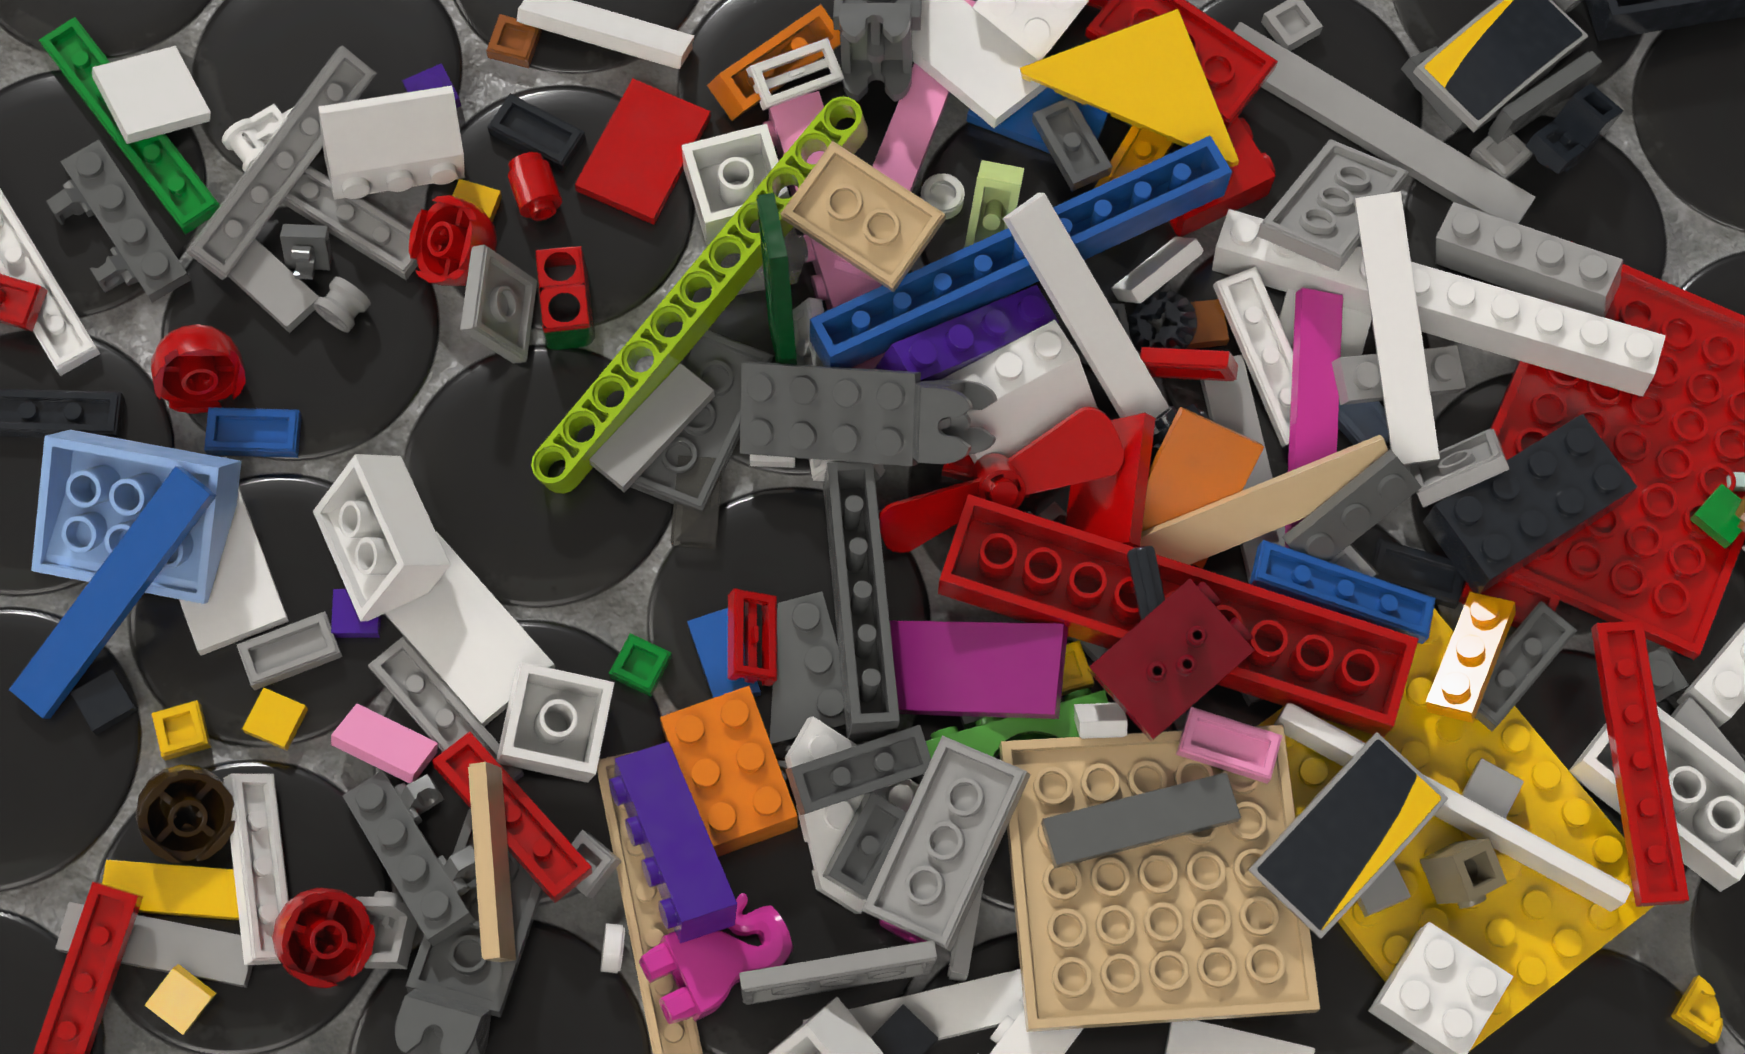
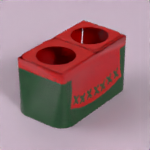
[535,246,595,350]

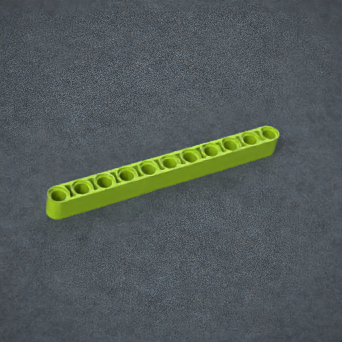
[531,97,868,494]

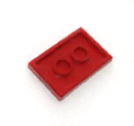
[575,78,711,225]
[1065,413,1156,548]

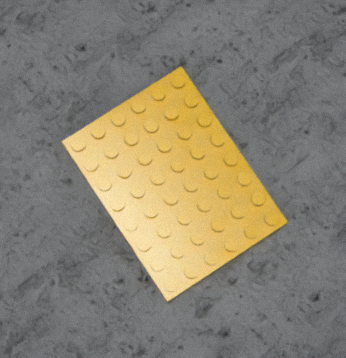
[1258,608,1654,1051]

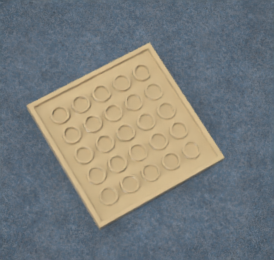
[999,725,1320,1032]

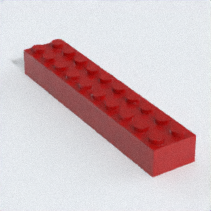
[938,494,1419,738]

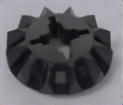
[1127,289,1197,353]

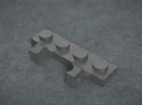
[46,140,191,303]
[342,770,476,947]

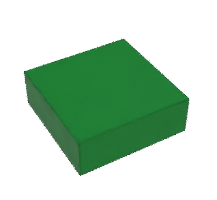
[1690,483,1742,549]
[609,633,672,697]

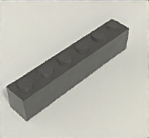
[823,462,900,742]

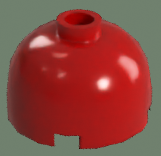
[409,195,497,286]
[151,324,246,414]
[272,887,375,988]

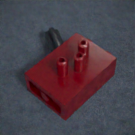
[1088,546,1255,741]

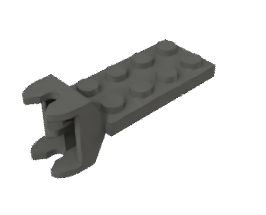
[833,0,922,102]
[740,362,997,466]
[395,809,543,1054]

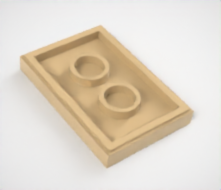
[780,141,946,292]

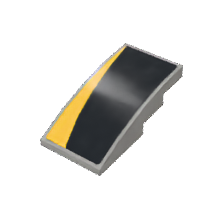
[1413,0,1588,132]
[1248,732,1448,939]

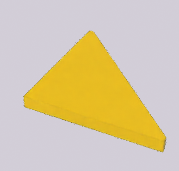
[1020,9,1239,167]

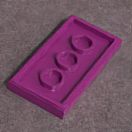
[889,621,1068,719]

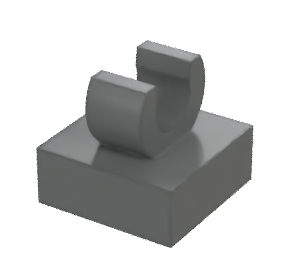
[280,224,333,279]

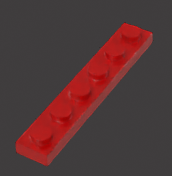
[1591,620,1689,907]

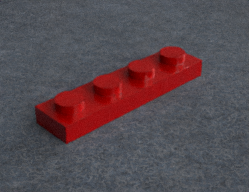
[432,731,592,903]
[33,882,143,1054]

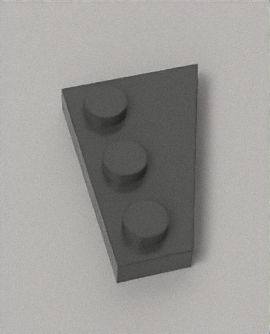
[770,591,846,748]

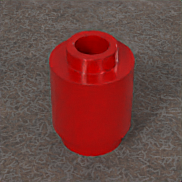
[507,152,562,221]

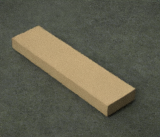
[468,762,516,962]

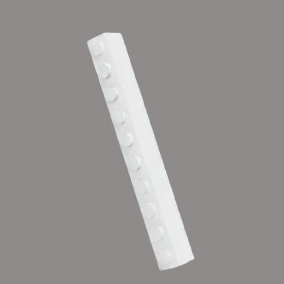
[1212,209,1666,397]

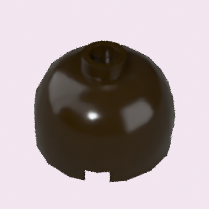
[136,764,235,863]

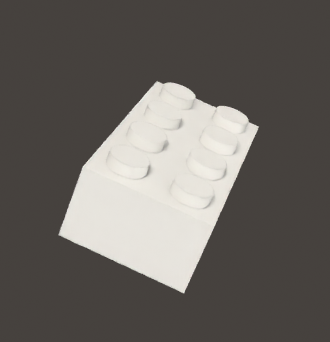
[1569,706,1745,892]

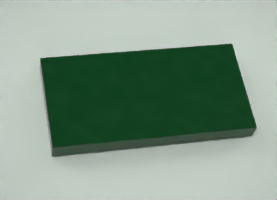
[756,193,797,365]

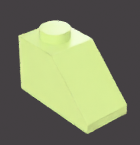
[964,160,1025,248]

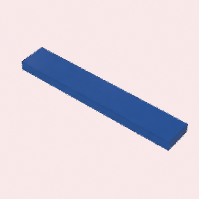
[9,466,217,719]

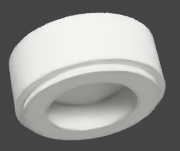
[921,174,965,219]
[600,923,625,973]

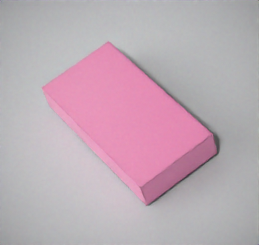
[331,704,438,783]
[1176,707,1283,784]

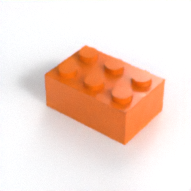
[660,686,798,857]

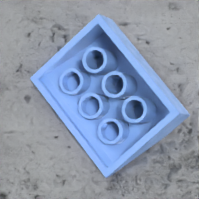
[31,430,241,604]

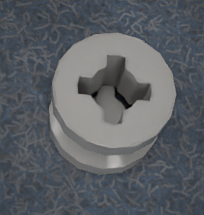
[313,277,371,333]

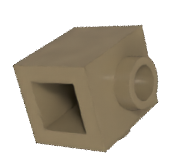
[1420,838,1507,909]

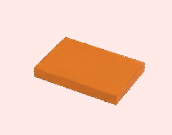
[1142,407,1264,569]

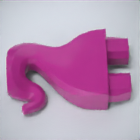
[639,893,793,1024]

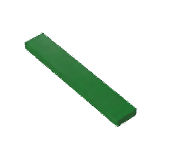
[39,17,220,235]

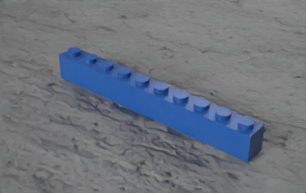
[809,136,1232,368]

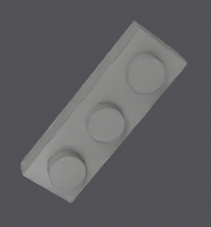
[1332,346,1466,405]

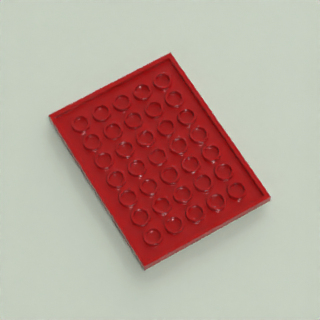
[1490,241,1745,660]

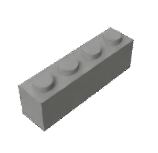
[1435,202,1623,318]

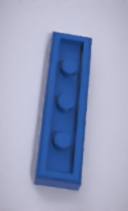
[1250,540,1436,644]

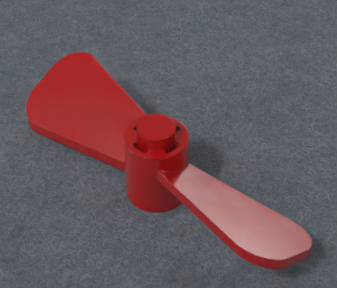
[879,407,1124,553]

